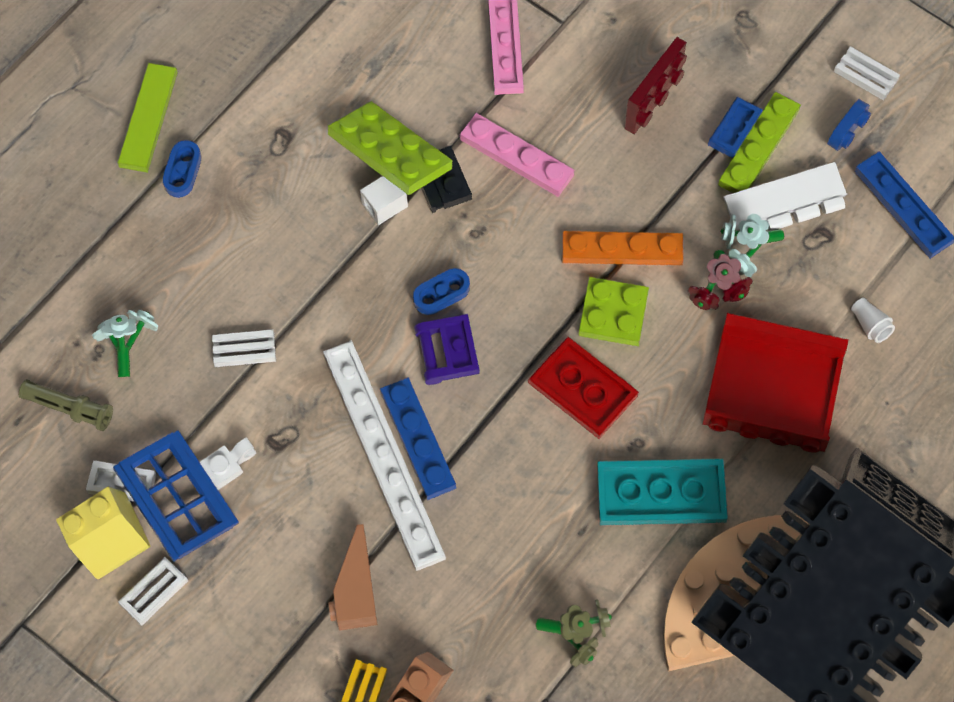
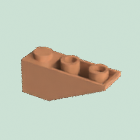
[387,652,454,702]

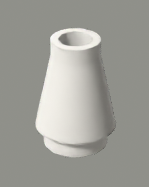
[851,298,895,343]

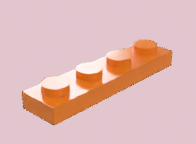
[562,231,683,265]

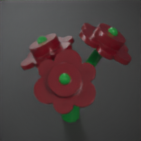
[688,250,753,310]

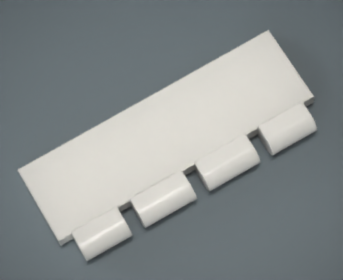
[723,162,847,231]

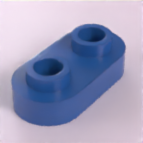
[827,99,871,151]
[163,140,202,198]
[413,268,470,315]

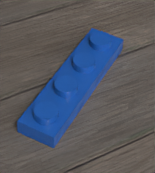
[855,151,954,259]
[380,377,456,500]

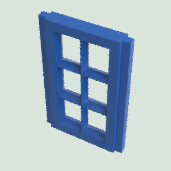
[113,430,239,562]

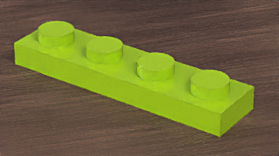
[718,92,801,193]

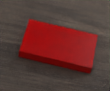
[528,337,639,439]

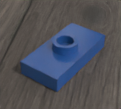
[708,97,763,158]

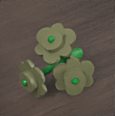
[536,599,612,667]

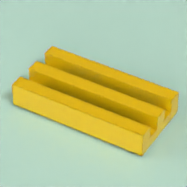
[341,659,387,702]

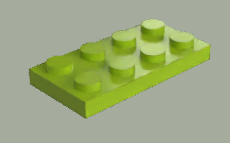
[328,101,452,195]

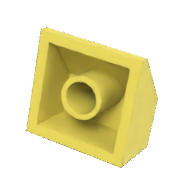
[56,486,151,579]

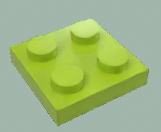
[579,277,649,347]

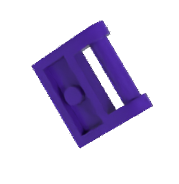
[414,314,480,385]

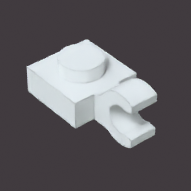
[200,438,256,490]

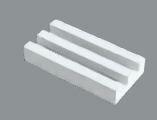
[834,46,900,101]
[212,329,276,367]
[118,557,188,626]

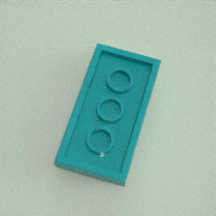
[597,459,728,525]

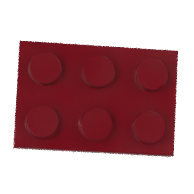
[625,37,687,135]

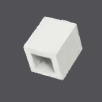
[360,176,408,225]

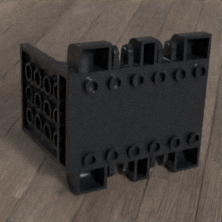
[691,448,954,702]

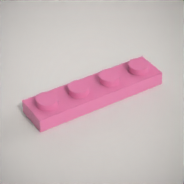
[488,0,524,95]
[460,113,575,197]

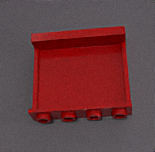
[702,313,849,453]

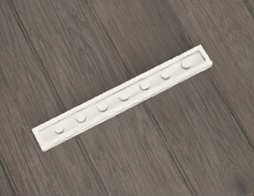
[323,340,446,571]

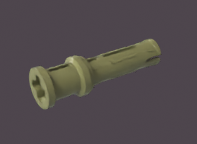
[19,379,113,431]

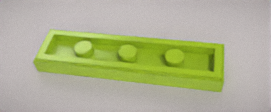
[118,63,178,173]

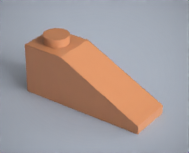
[328,524,378,631]

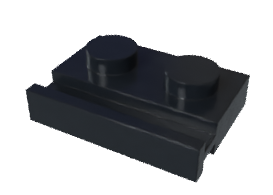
[422,146,472,213]

